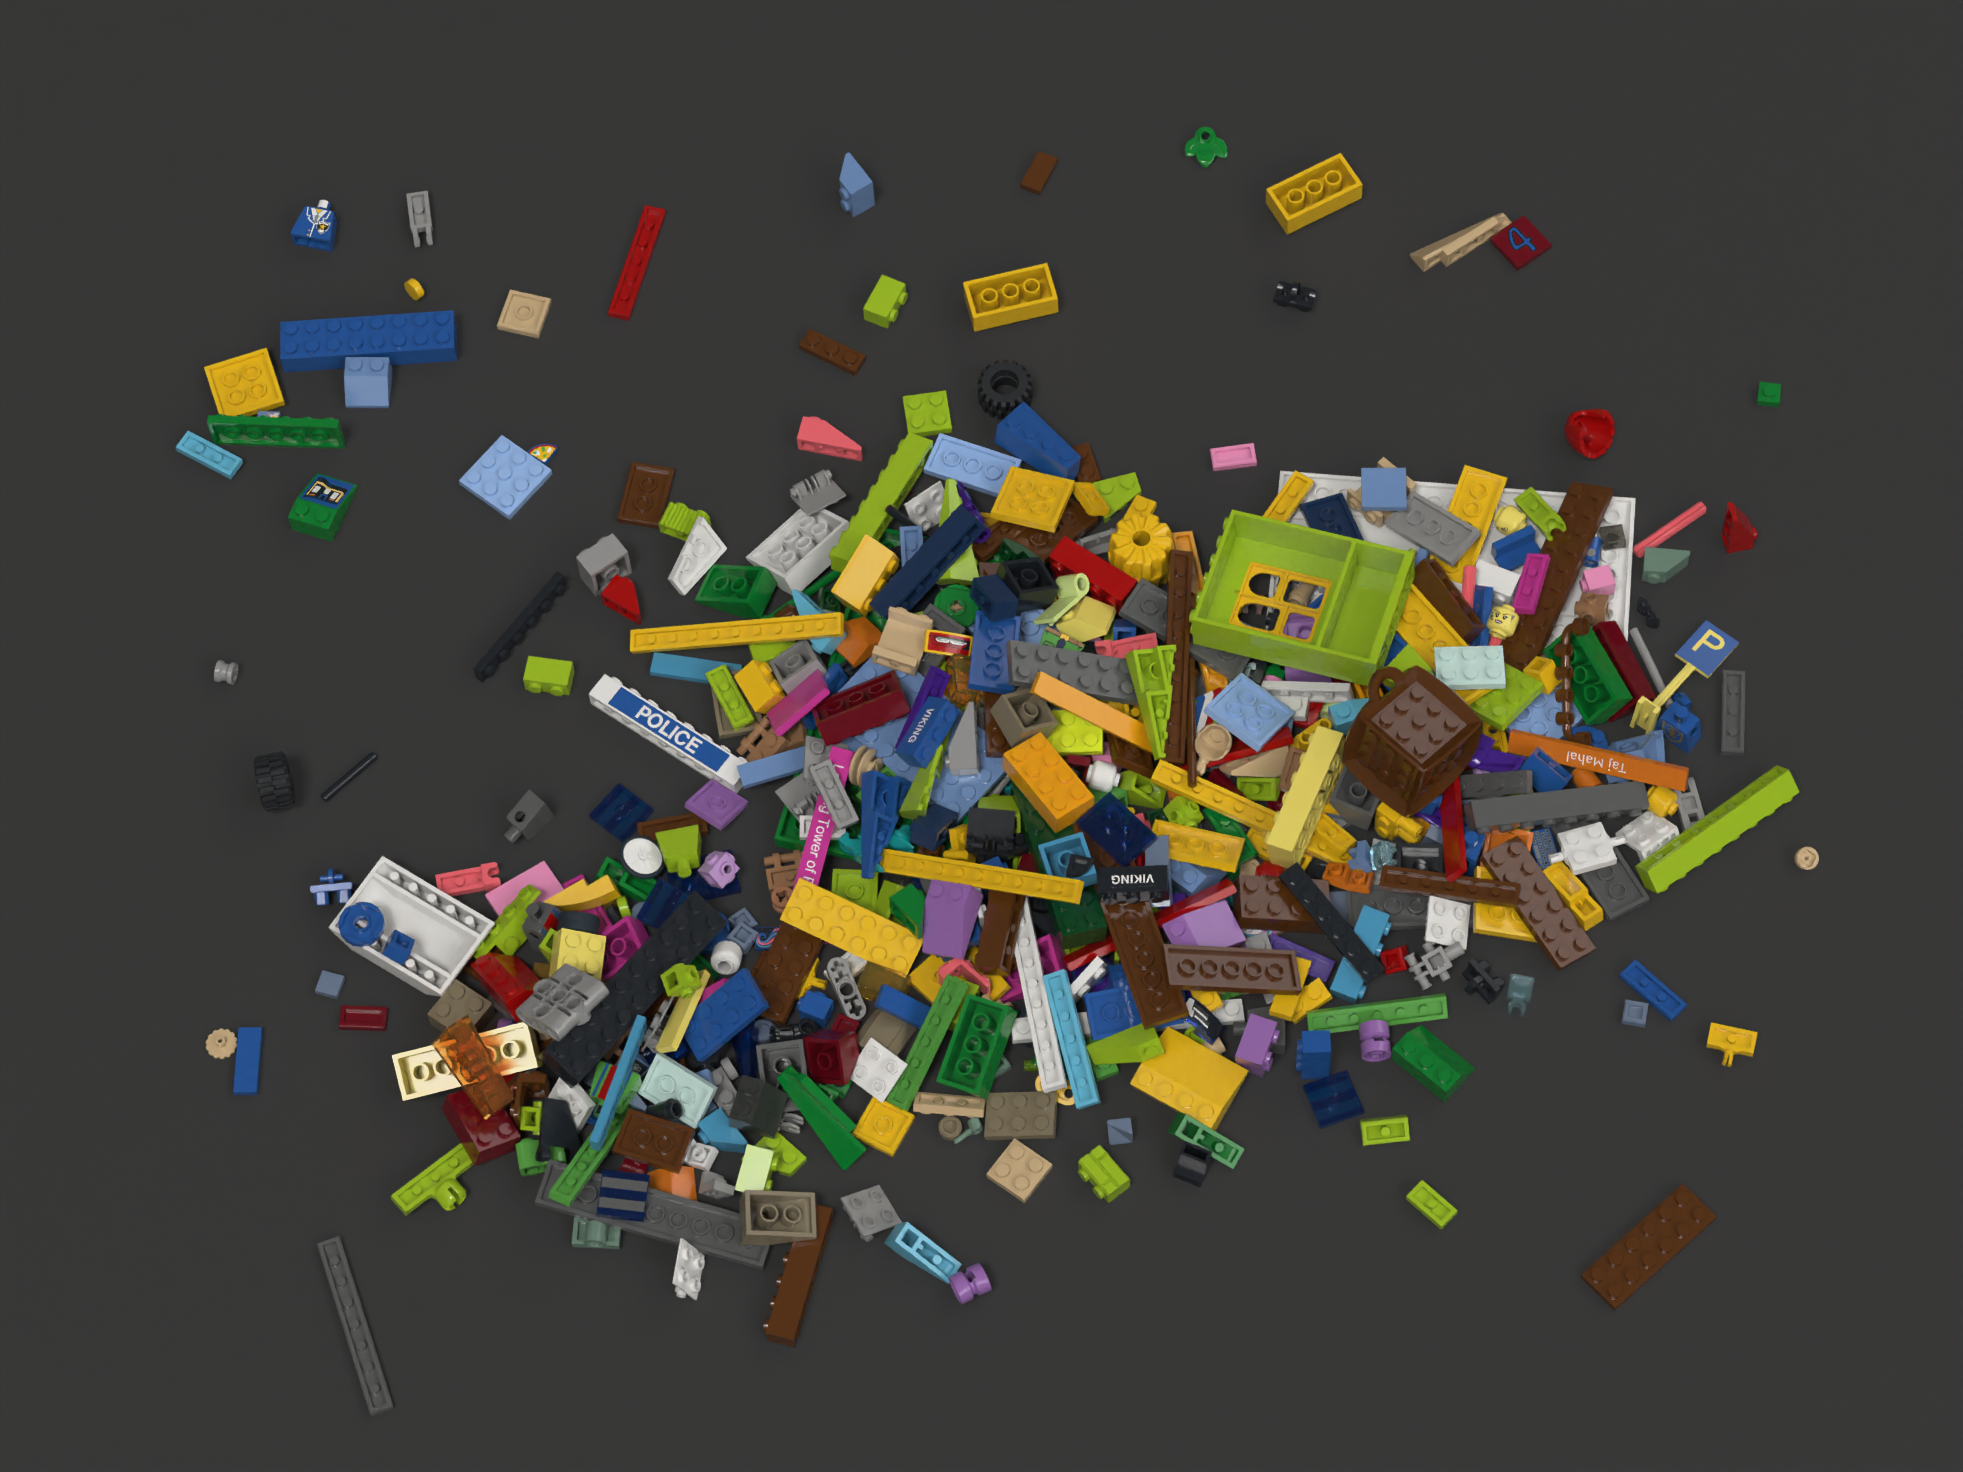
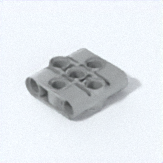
[515,963,609,1041]

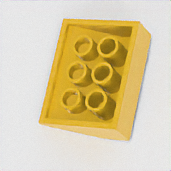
[1130,1026,1249,1131]

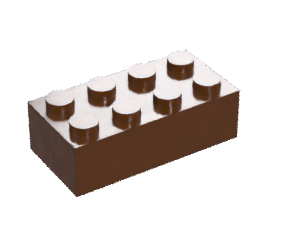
[1232,875,1330,934]

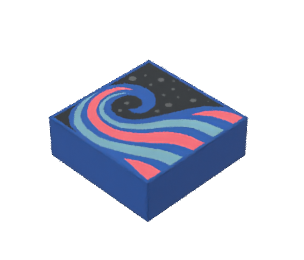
[755,927,779,951]

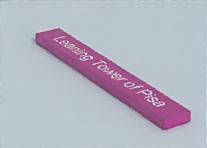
[792,746,854,892]

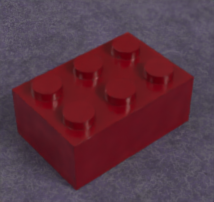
[442,1080,521,1166]

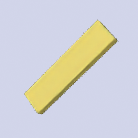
[655,970,711,1053]

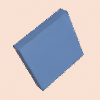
[1361,468,1407,511]

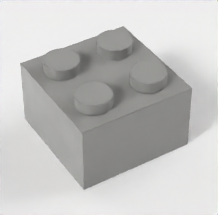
[576,533,632,596]
[769,639,828,694]

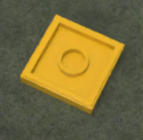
[851,1096,915,1157]

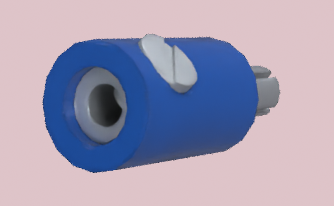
[1583,528,1602,568]

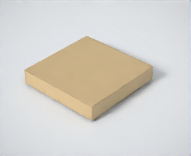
[497,290,552,339]

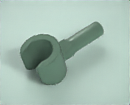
[953,1117,983,1145]

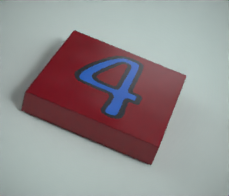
[1490,215,1552,271]

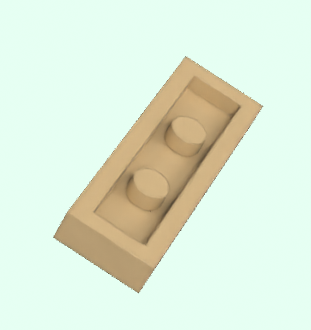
[913,1092,986,1118]

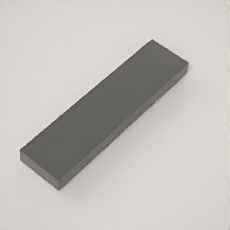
[1720,670,1745,756]

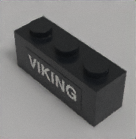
[1097,865,1169,905]

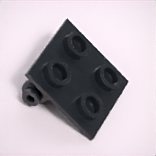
[965,807,1015,857]

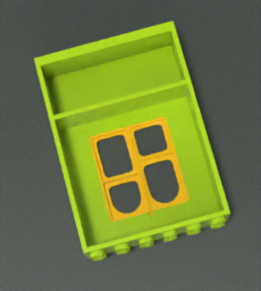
[1189,509,1415,686]

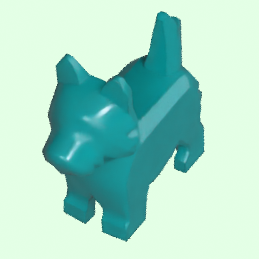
[838,824,914,873]

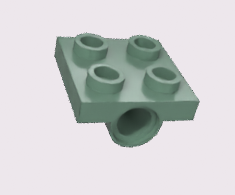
[572,1216,621,1249]

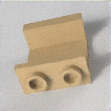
[1347,457,1417,528]
[872,606,933,676]

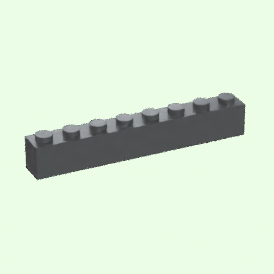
[1464,781,1649,835]

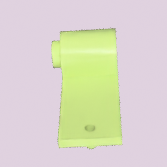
[1034,573,1090,626]

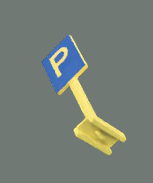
[1630,620,1739,734]

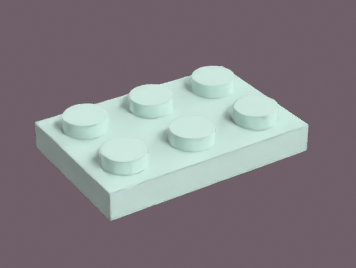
[1434,645,1506,690]
[638,1052,718,1129]

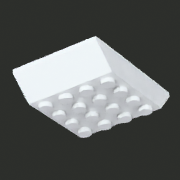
[329,856,495,997]

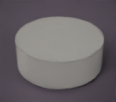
[720,1057,739,1081]

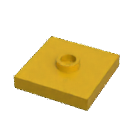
[906,955,970,1004]

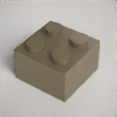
[990,688,1058,748]
[427,979,496,1040]

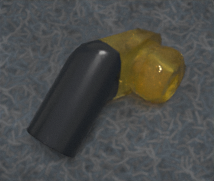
[602,899,623,925]

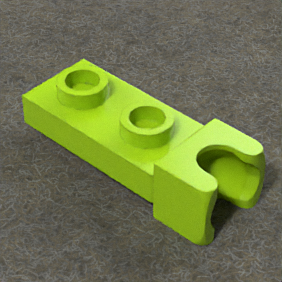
[1513,487,1566,541]

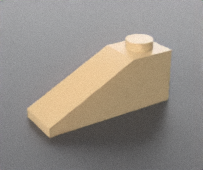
[1219,745,1289,778]

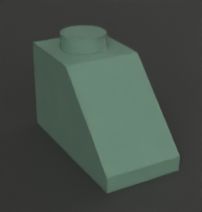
[1642,547,1690,584]

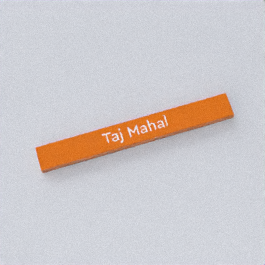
[1508,729,1689,792]

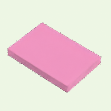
[485,861,564,917]

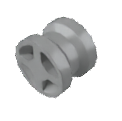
[214,660,238,685]

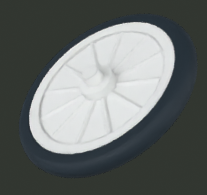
[619,836,665,879]

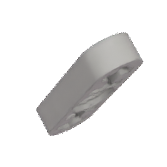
[826,957,866,1021]

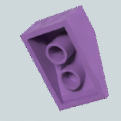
[1283,613,1331,683]
[922,879,983,960]
[1162,900,1246,947]

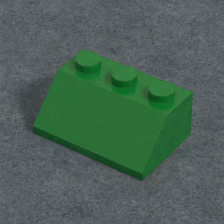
[1391,1025,1475,1102]

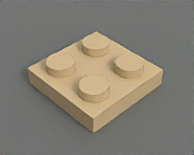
[986,1138,1053,1203]

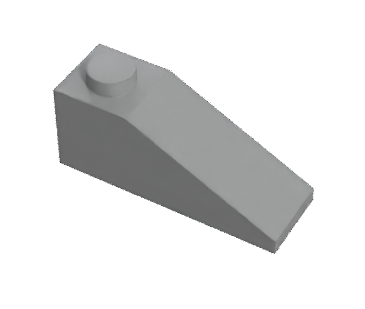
[945,702,980,776]

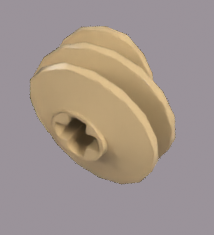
[849,745,884,788]

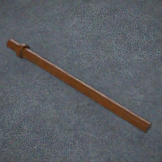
[1187,657,1197,788]

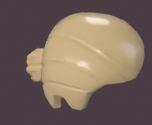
[1195,723,1232,776]

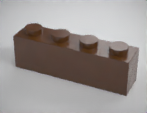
[1413,559,1485,645]
[975,890,1026,976]

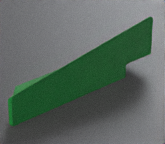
[777,1065,867,1170]

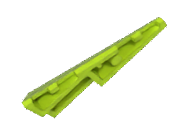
[936,479,980,586]
[1125,645,1176,760]
[899,725,953,820]

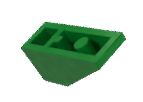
[1167,1112,1245,1169]

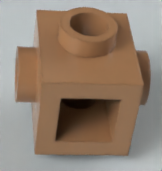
[1574,593,1609,626]

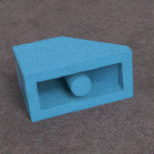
[697,1108,748,1153]

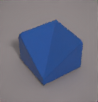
[382,929,415,964]

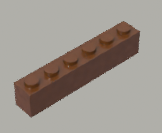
[763,1204,834,1348]

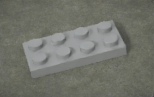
[1384,491,1481,567]

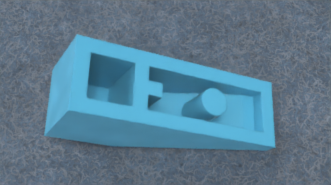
[792,589,848,655]
[1327,698,1369,735]
[884,1222,962,1284]

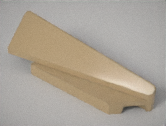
[1410,213,1512,272]

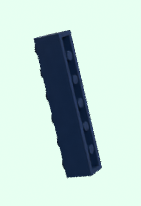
[869,504,986,620]

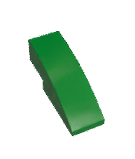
[593,856,664,905]

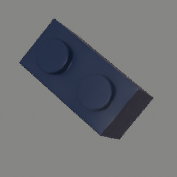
[969,574,1018,622]
[909,803,958,852]

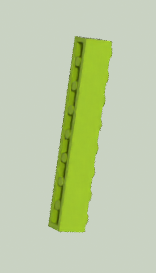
[829,432,933,573]
[1635,765,1799,894]

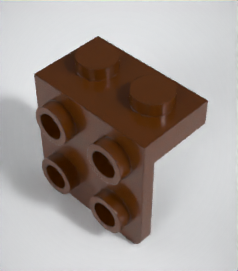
[510,1071,552,1132]

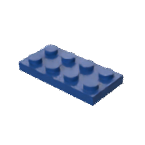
[967,610,1021,694]
[684,968,770,1062]
[1083,986,1184,1041]

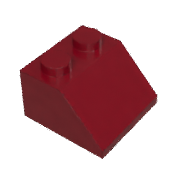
[803,1030,859,1085]

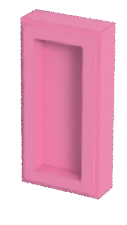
[1210,443,1257,472]

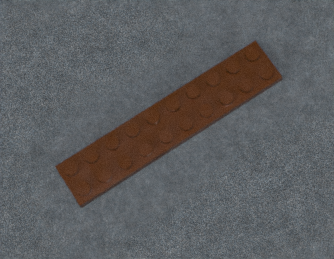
[1499,481,1614,673]
[1072,811,1189,1030]

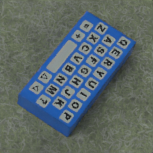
[1531,827,1558,871]

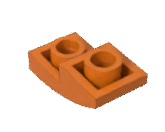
[1322,862,1375,894]

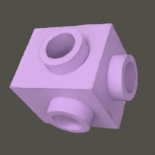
[698,851,740,889]

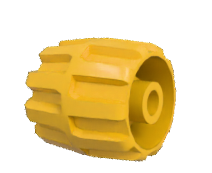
[1108,512,1175,587]

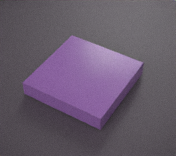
[685,778,749,830]

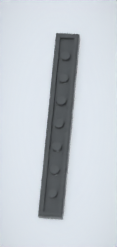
[317,1236,394,1417]

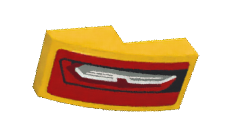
[922,629,973,659]

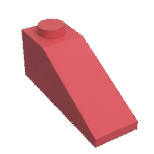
[797,416,863,461]

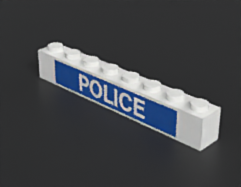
[589,674,748,794]

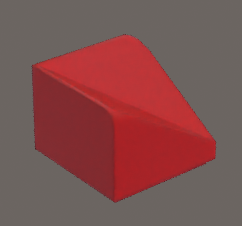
[1380,944,1410,975]

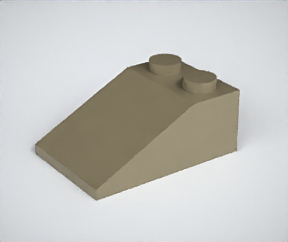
[739,1190,817,1246]

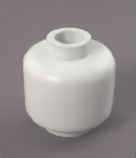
[1085,760,1120,793]
[711,940,742,975]

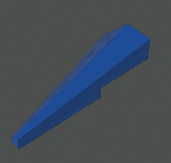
[861,770,912,879]

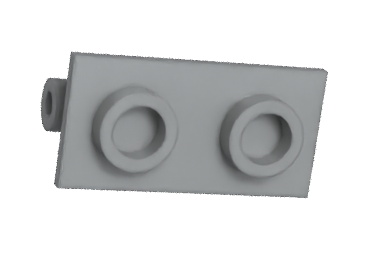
[1075,528,1116,555]

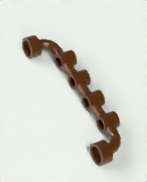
[1554,617,1591,746]

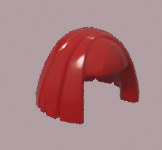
[1564,409,1615,459]

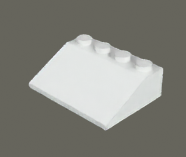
[746,508,849,595]

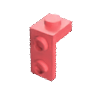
[938,958,991,996]

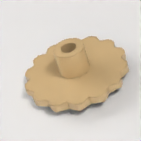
[206,1028,238,1059]

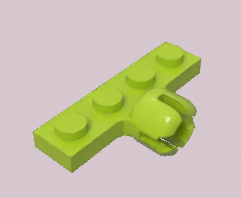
[391,1143,474,1216]

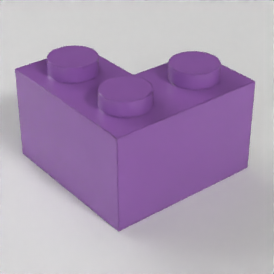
[1235,1013,1281,1077]

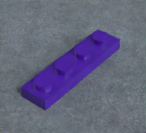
[895,665,951,749]

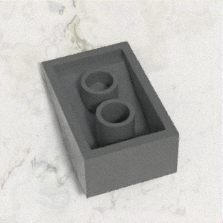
[756,1039,808,1113]

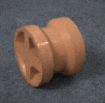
[771,886,792,914]

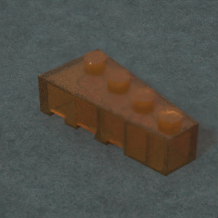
[432,1014,515,1120]

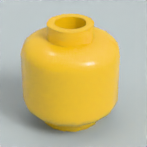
[1647,785,1679,818]

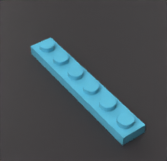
[1042,969,1101,1110]

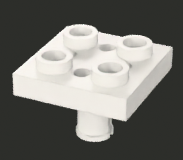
[548,1077,596,1135]

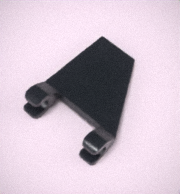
[535,1097,581,1163]

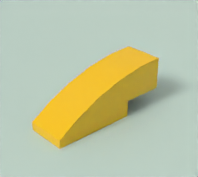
[1543,861,1604,932]
[543,875,621,912]

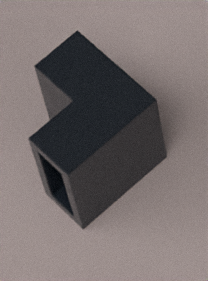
[1173,1141,1212,1188]

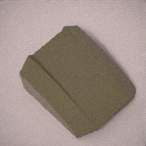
[857,1009,917,1059]

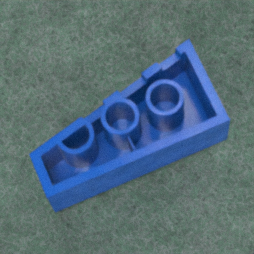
[994,401,1081,480]

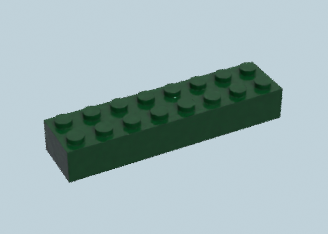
[1011,782,1107,950]

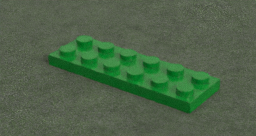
[207,414,345,449]

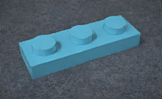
[176,431,243,479]

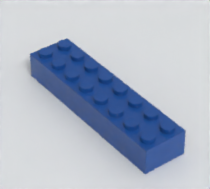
[280,310,457,373]

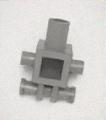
[1404,941,1465,991]

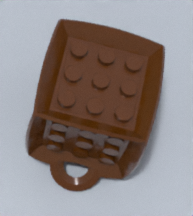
[1342,665,1483,818]

